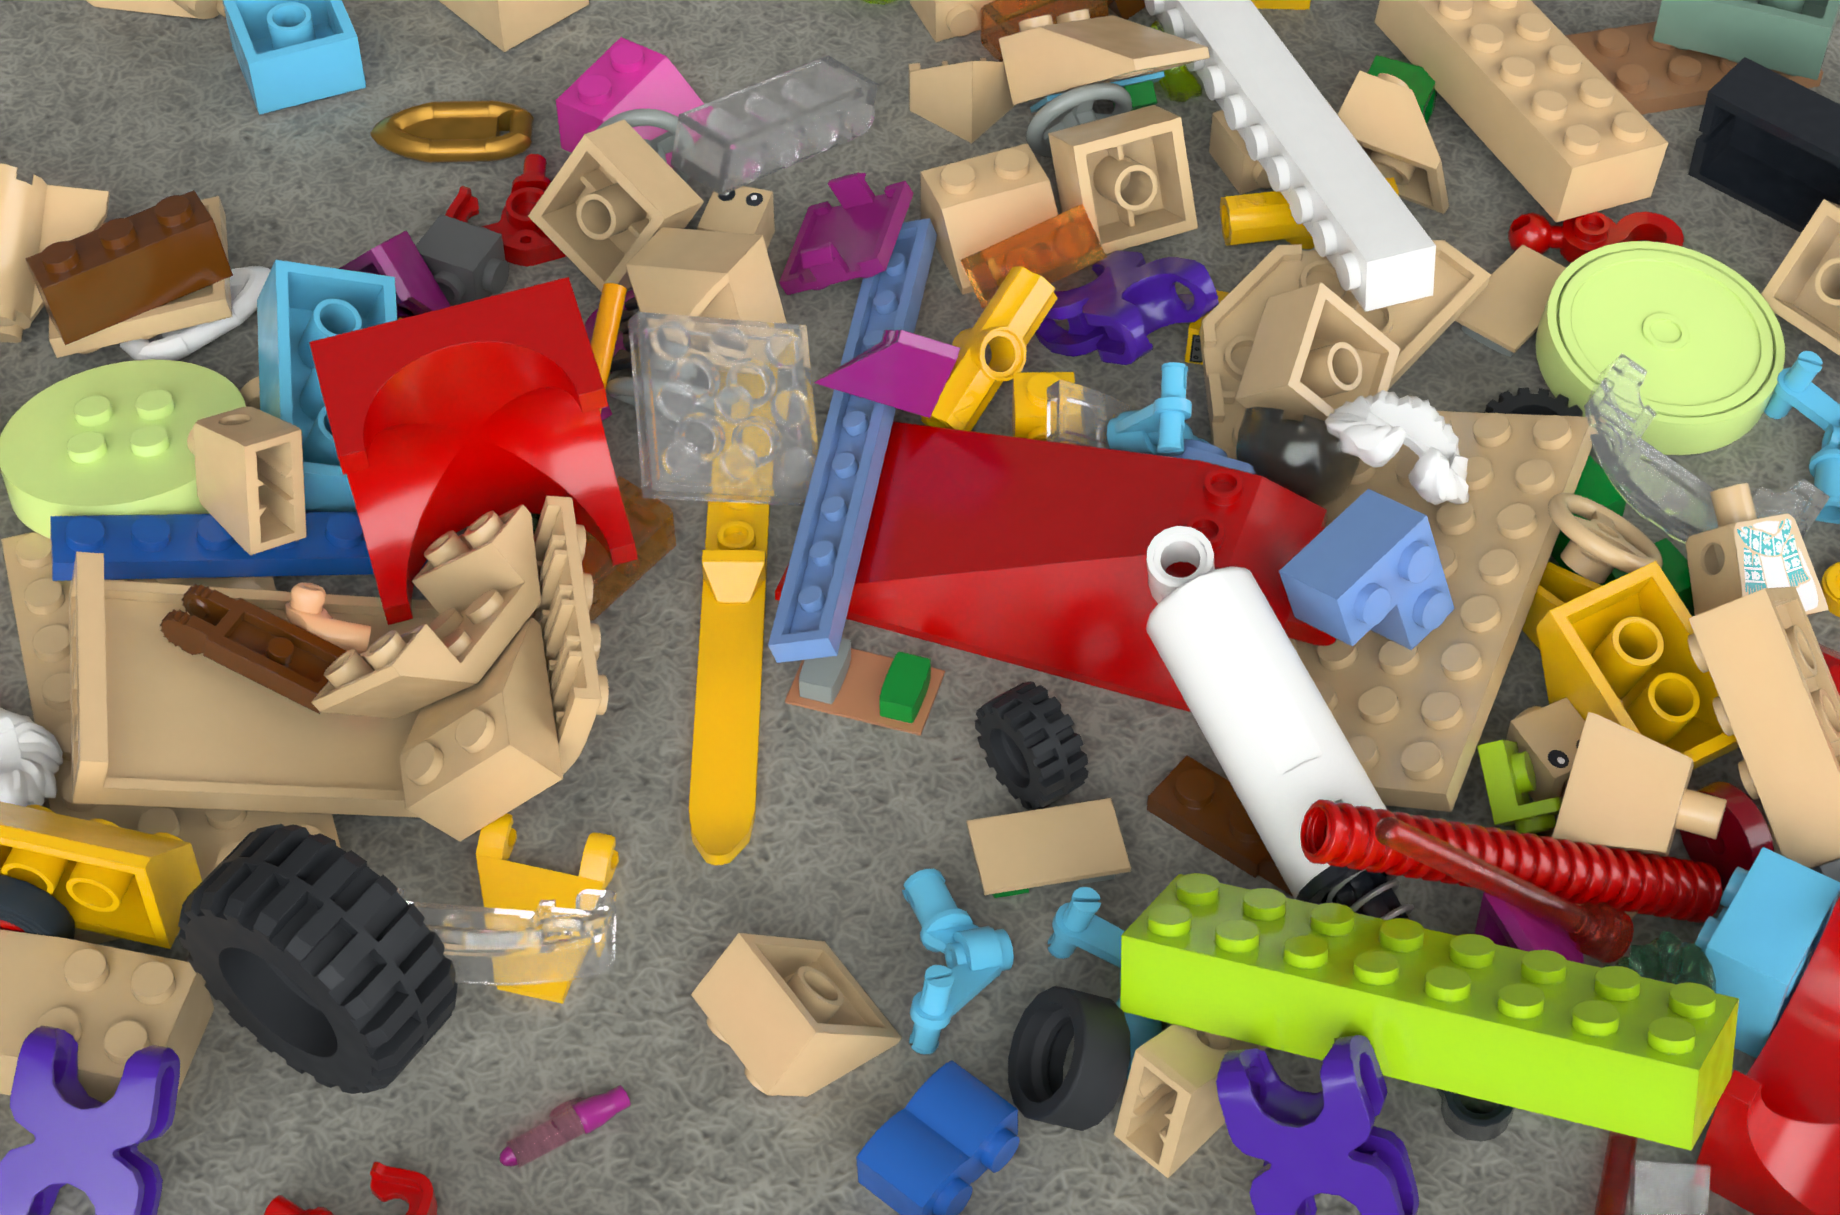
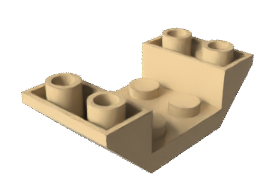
[311,504,541,719]

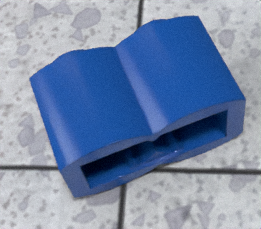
[856,1060,1020,1215]

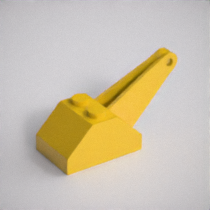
[1522,561,1739,770]

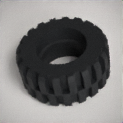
[178,824,458,1094]

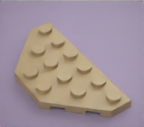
[1199,240,1491,491]

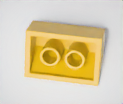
[0,801,202,949]

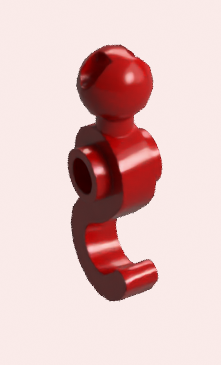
[1508,212,1684,263]

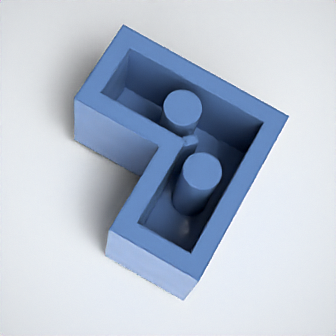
[1279,489,1455,650]

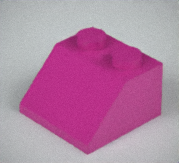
[556,37,716,168]

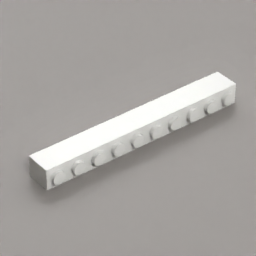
[1144,0,1436,312]

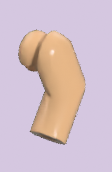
[285,582,371,654]

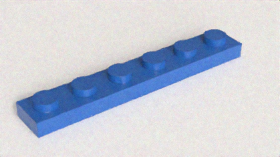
[50,512,428,581]

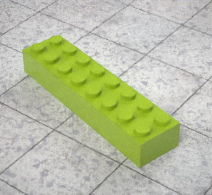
[1120,873,1739,1151]

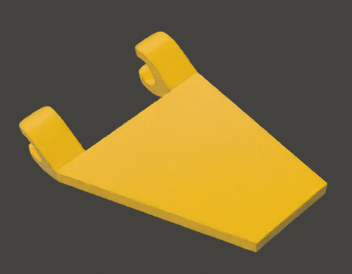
[476,813,619,1004]

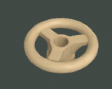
[1548,493,1663,583]

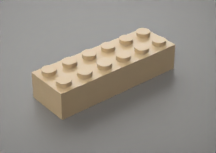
[1375,0,1668,222]

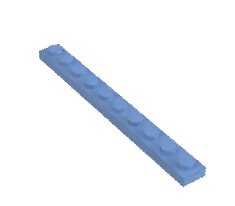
[768,218,937,663]

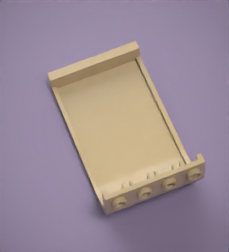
[69,496,609,818]

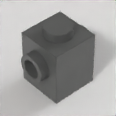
[416,214,509,305]

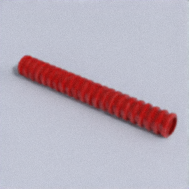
[1300,799,1722,923]

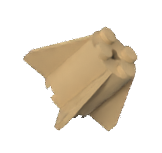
[0,163,110,343]

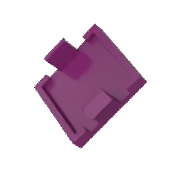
[779,172,914,295]

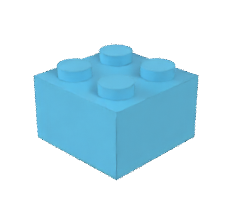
[222,0,366,115]
[1682,847,1840,1059]

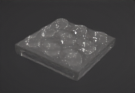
[628,312,819,506]

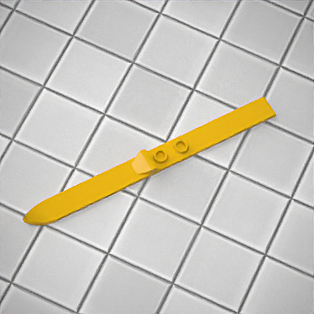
[689,353,777,865]

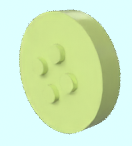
[1535,241,1785,455]
[0,359,246,538]

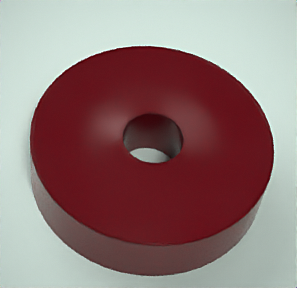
[1680,781,1774,891]

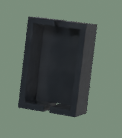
[1688,57,1840,233]

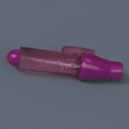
[499,1085,631,1168]

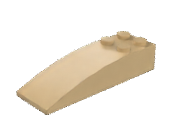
[0,930,214,1103]

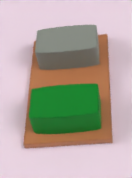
[785,638,945,736]

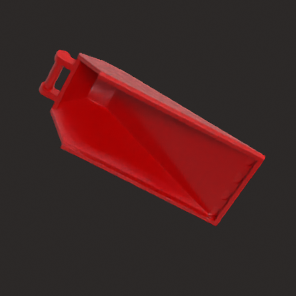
[775,422,1337,712]

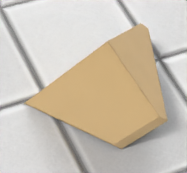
[909,58,1015,143]

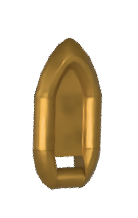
[370,100,534,163]

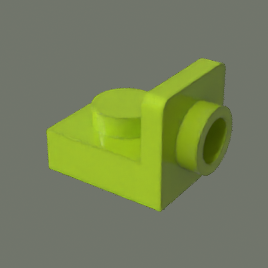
[1477,740,1563,834]

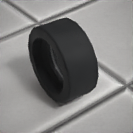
[1008,986,1131,1131]

